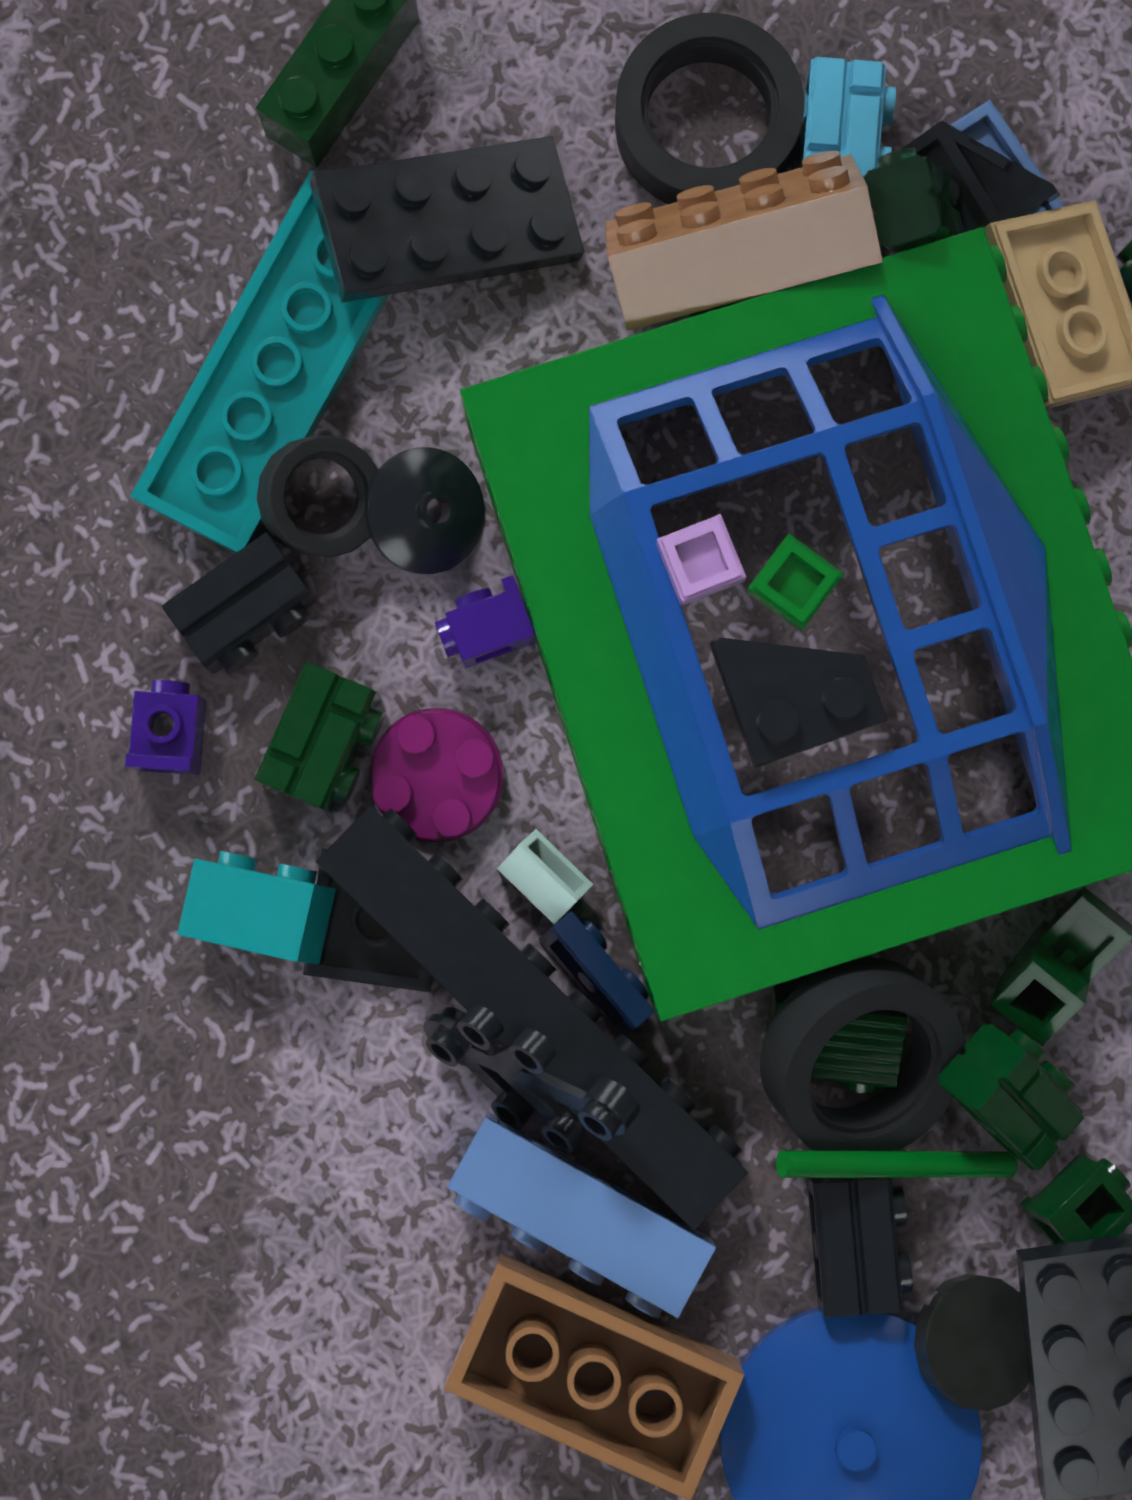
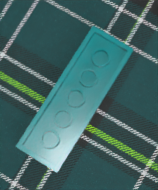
[130,170,389,554]

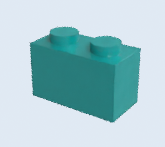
[177,851,336,964]

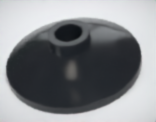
[365,447,485,574]

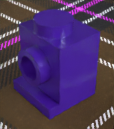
[435,575,536,669]
[125,680,206,775]

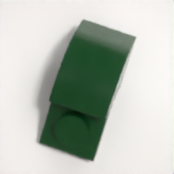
[991,886,1132,1046]

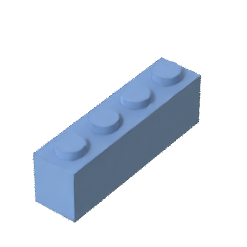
[447,1112,716,1318]

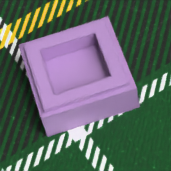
[656,514,747,606]

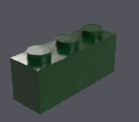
[256,0,419,169]

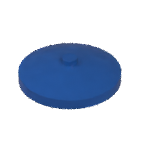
[719,1308,982,1500]

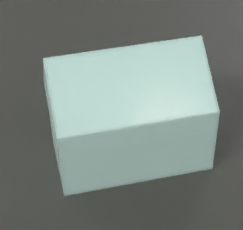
[497,829,593,925]

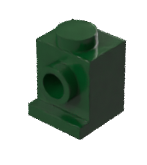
[1019,1154,1132,1245]

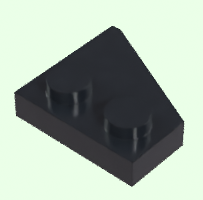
[891,121,1061,240]
[709,638,888,769]

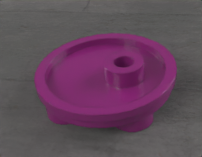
[370,708,504,842]

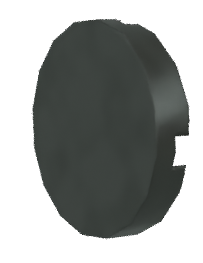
[914,1274,1029,1411]

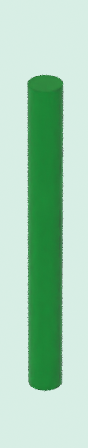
[776,1150,1018,1178]

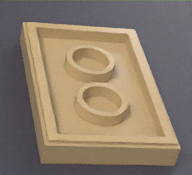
[984,200,1132,409]

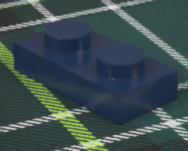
[538,911,655,1036]

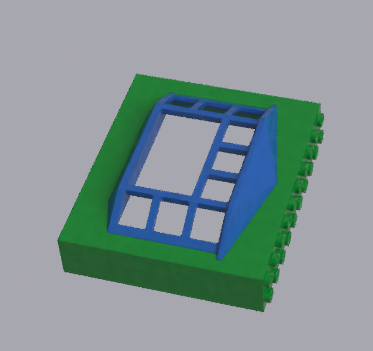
[459,227,1132,1021]

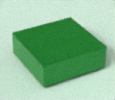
[746,533,844,632]

